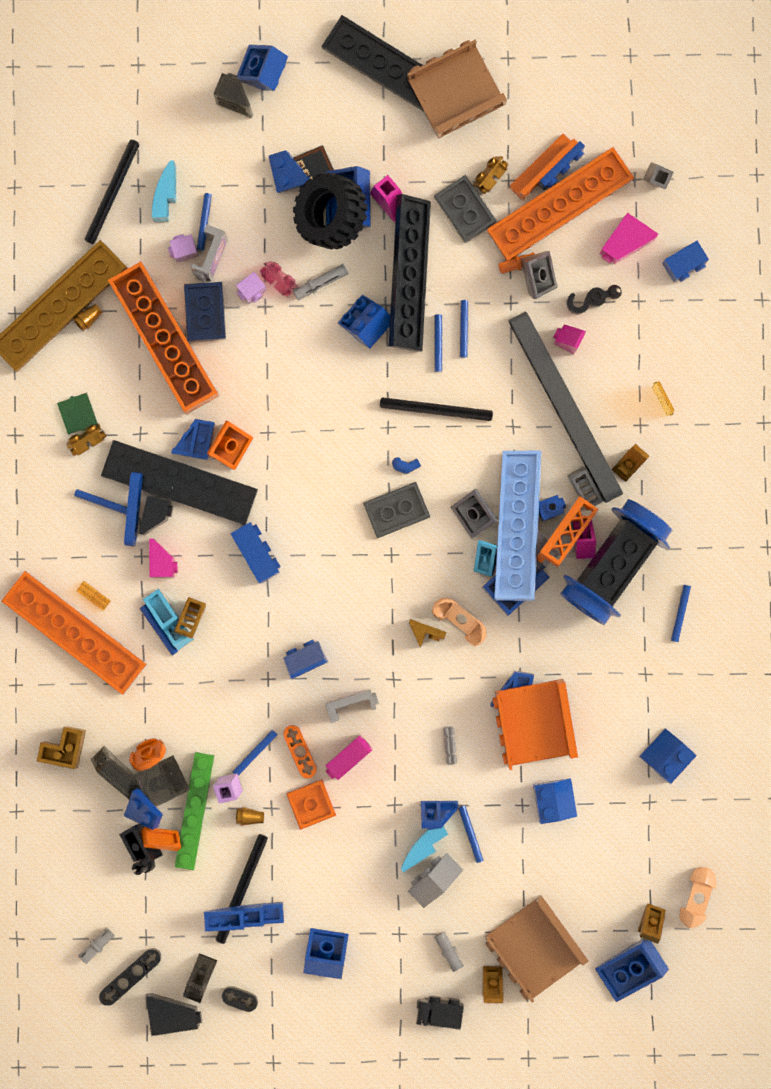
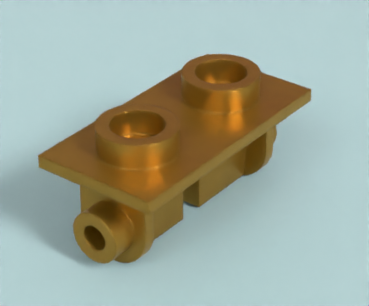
[473,156,508,194]
[67,424,107,456]

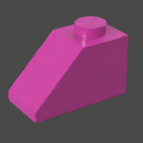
[553,324,586,355]
[572,516,596,559]
[149,538,178,578]

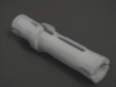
[293,264,348,301]

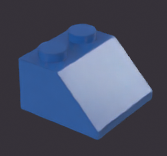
[236,44,288,91]
[639,728,697,784]
[533,778,577,824]
[303,928,349,979]

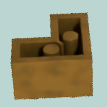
[36,726,86,769]

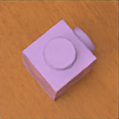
[168,234,198,262]
[236,272,267,303]
[213,773,243,803]

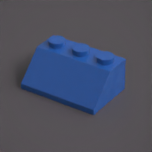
[326,166,371,228]

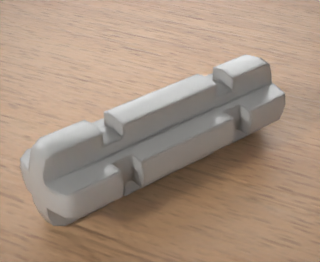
[443,726,457,765]

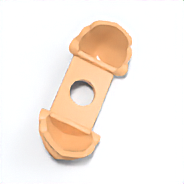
[432,598,487,646]
[679,867,717,928]

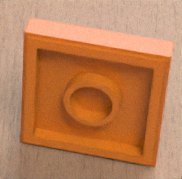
[286,779,336,830]

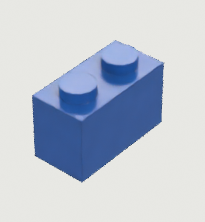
[662,240,709,282]

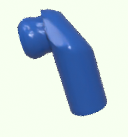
[392,457,421,474]

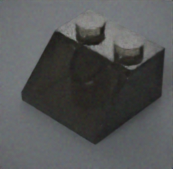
[213,73,253,119]
[132,755,190,807]

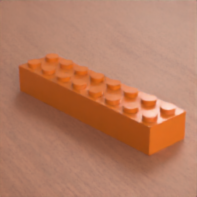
[108,261,219,415]

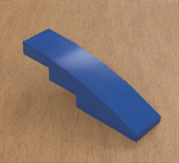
[204,902,284,932]

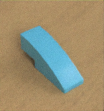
[152,161,176,222]
[143,588,194,650]
[401,826,448,872]

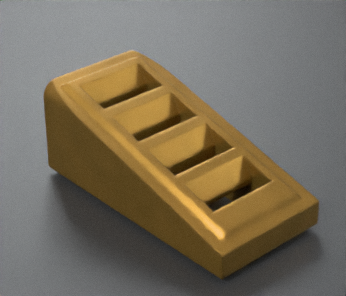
[174,597,206,639]

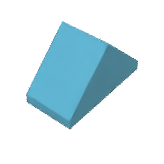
[474,540,497,577]

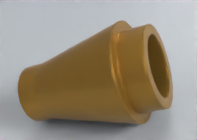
[73,304,102,331]
[236,807,264,826]

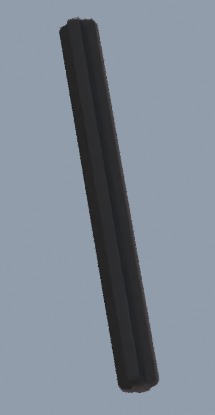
[85,139,139,244]
[380,397,493,421]
[215,834,268,944]

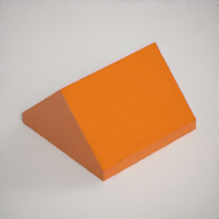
[207,420,253,471]

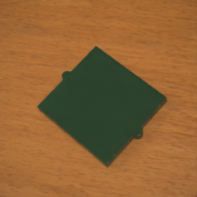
[57,393,98,435]

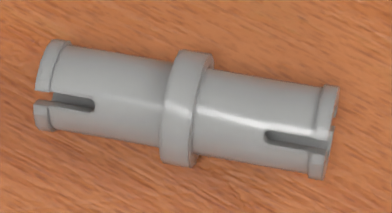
[78,927,115,964]
[434,931,464,972]

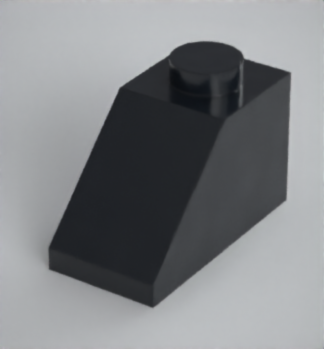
[139,496,174,535]

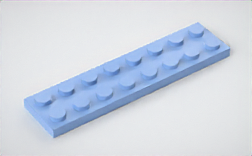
[495,450,542,601]

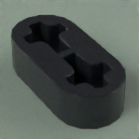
[222,986,258,1012]

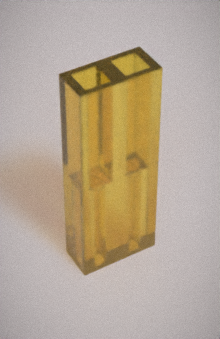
[76,581,111,611]

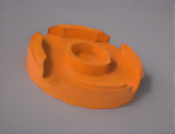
[129,738,166,771]

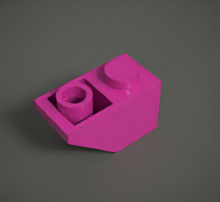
[370,175,402,222]

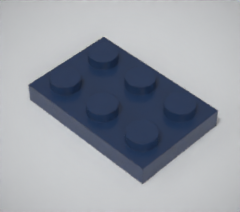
[184,282,226,342]

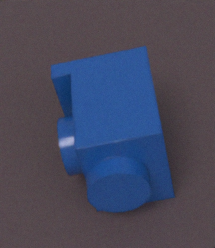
[539,495,566,522]

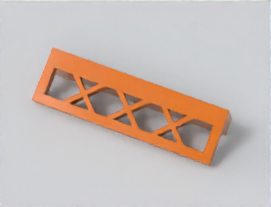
[509,134,578,201]
[536,496,599,567]

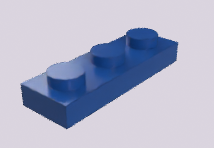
[539,141,585,190]

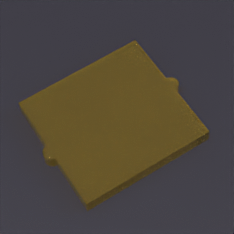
[652,381,675,416]

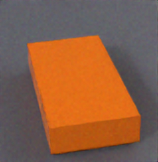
[141,827,181,851]

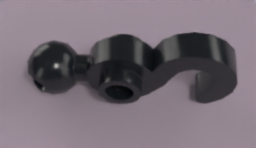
[566,285,622,315]

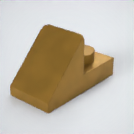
[611,443,649,482]
[409,619,447,648]
[638,903,666,944]
[482,966,503,1004]

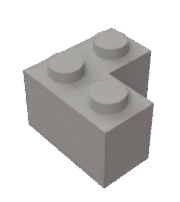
[408,853,463,908]

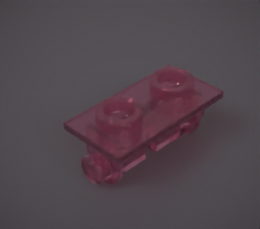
[260,261,299,297]

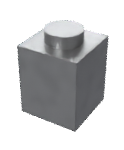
[643,162,674,190]

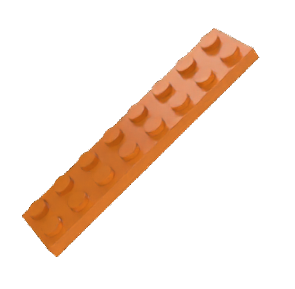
[487,147,634,261]
[1,571,147,695]

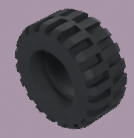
[293,172,367,250]

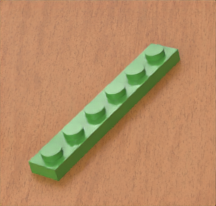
[175,752,215,870]

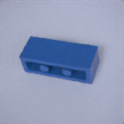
[230,522,281,584]

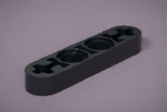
[99,948,162,1006]

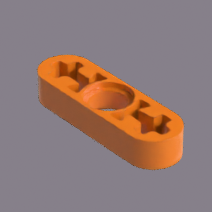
[284,725,317,778]

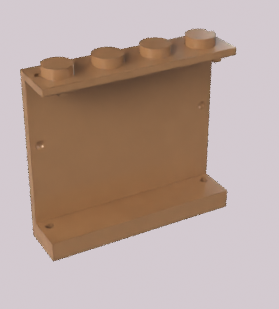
[407,39,507,139]
[485,895,589,1003]

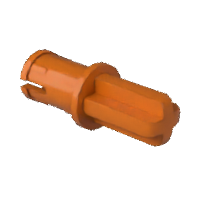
[498,252,534,274]

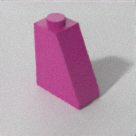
[600,212,659,264]
[325,734,373,780]

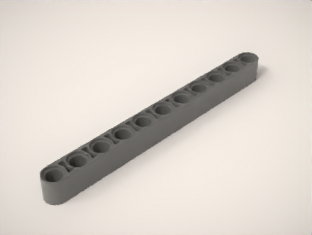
[508,311,623,503]

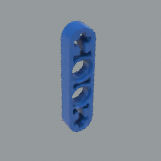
[124,472,143,547]

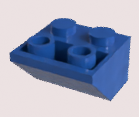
[338,294,390,349]

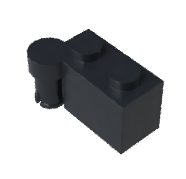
[119,824,163,875]
[416,995,464,1030]

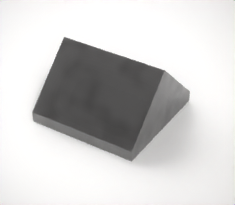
[521,251,558,299]
[451,489,498,539]

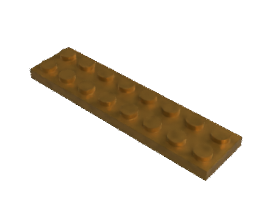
[0,240,127,372]

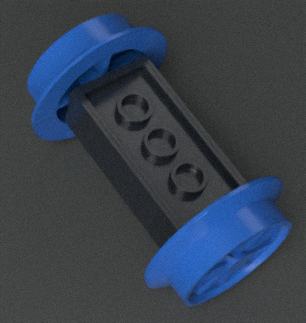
[560,499,673,625]

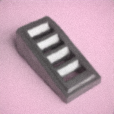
[567,466,604,510]

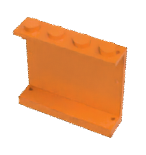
[492,679,578,770]

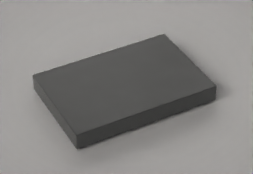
[434,175,497,244]
[363,482,430,539]

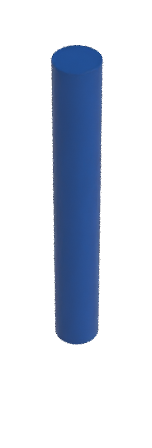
[197,193,212,251]
[460,300,468,358]
[435,314,442,372]
[74,489,127,514]
[671,585,691,642]
[139,604,178,656]
[232,730,277,776]
[458,805,484,863]

